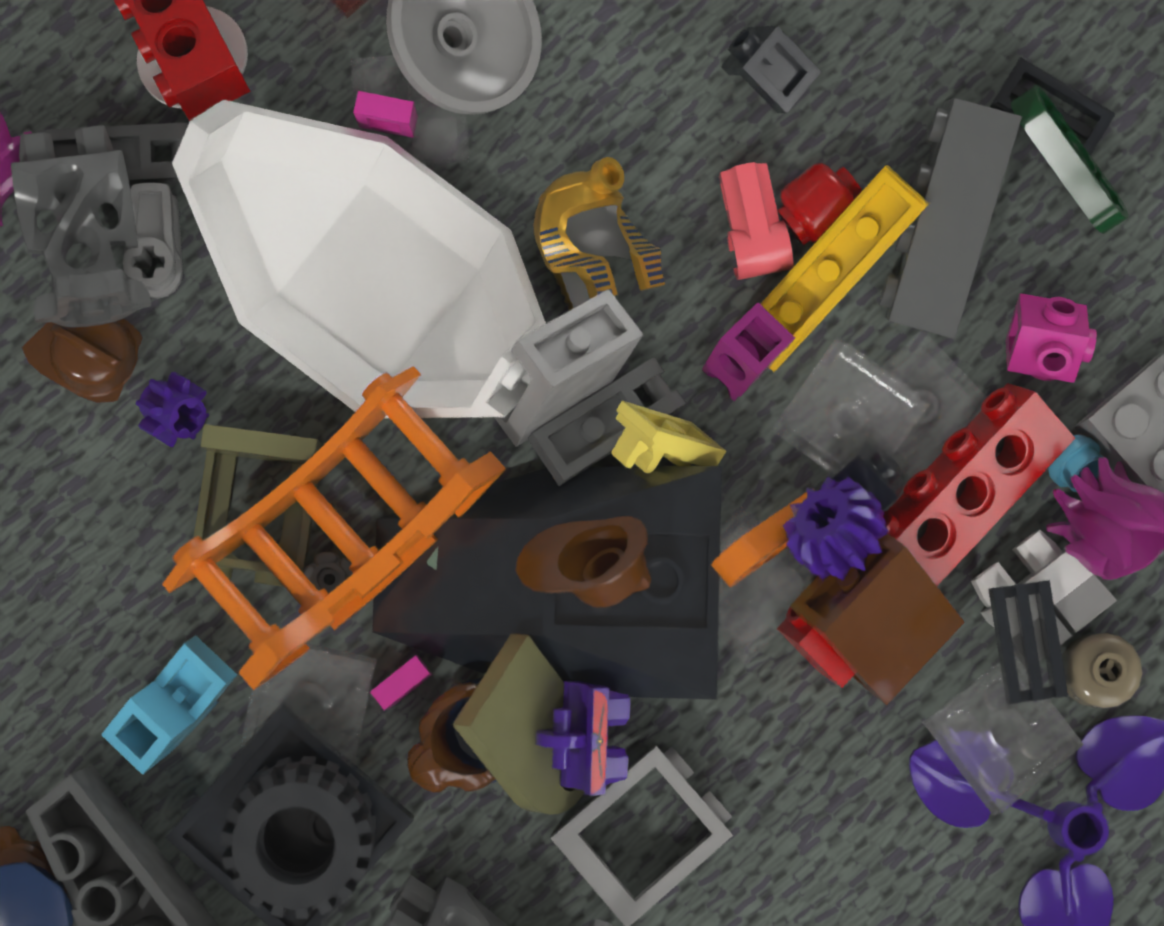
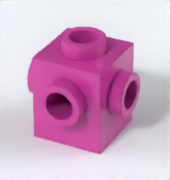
[1006,293,1097,383]

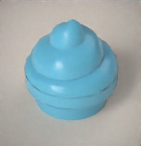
[1048,435,1103,492]

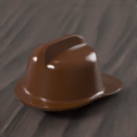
[22,319,143,403]
[516,516,651,608]

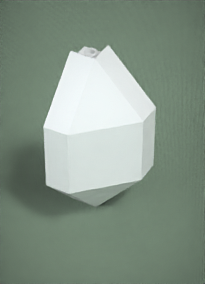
[172,100,546,418]

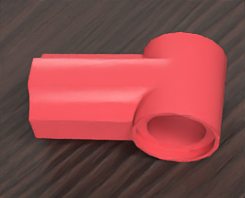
[719,162,794,280]

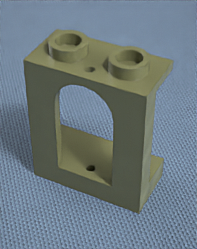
[193,424,323,587]

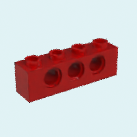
[114,0,251,121]

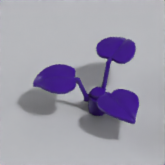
[909,715,1164,926]

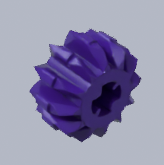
[783,477,889,580]

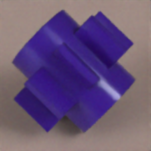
[135,372,209,447]

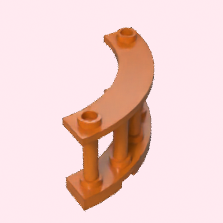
[162,366,506,690]

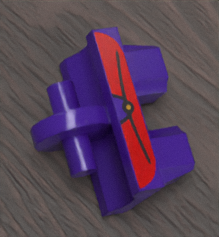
[536,680,630,796]

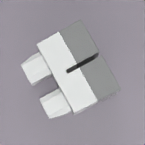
[971,530,1117,668]

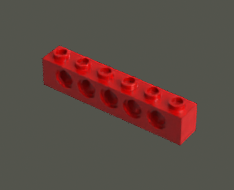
[776,383,1076,688]

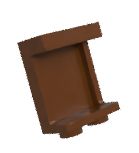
[790,534,965,706]

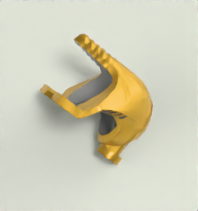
[533,157,665,311]

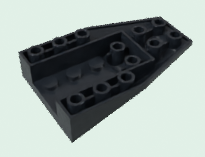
[372,466,722,700]

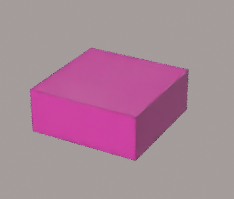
[353,91,418,138]
[370,656,433,710]

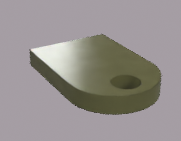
[453,634,585,815]

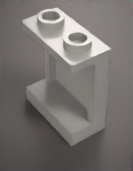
[494,289,643,447]

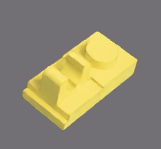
[612,401,726,473]

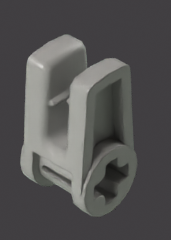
[122,183,183,298]

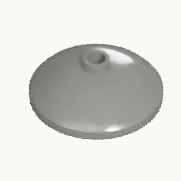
[386,0,542,115]

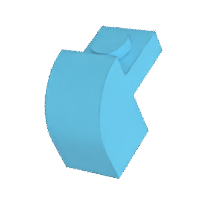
[101,635,237,775]

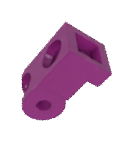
[702,302,795,402]

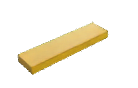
[761,165,930,372]

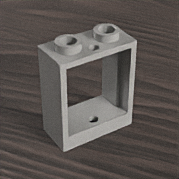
[550,745,733,926]

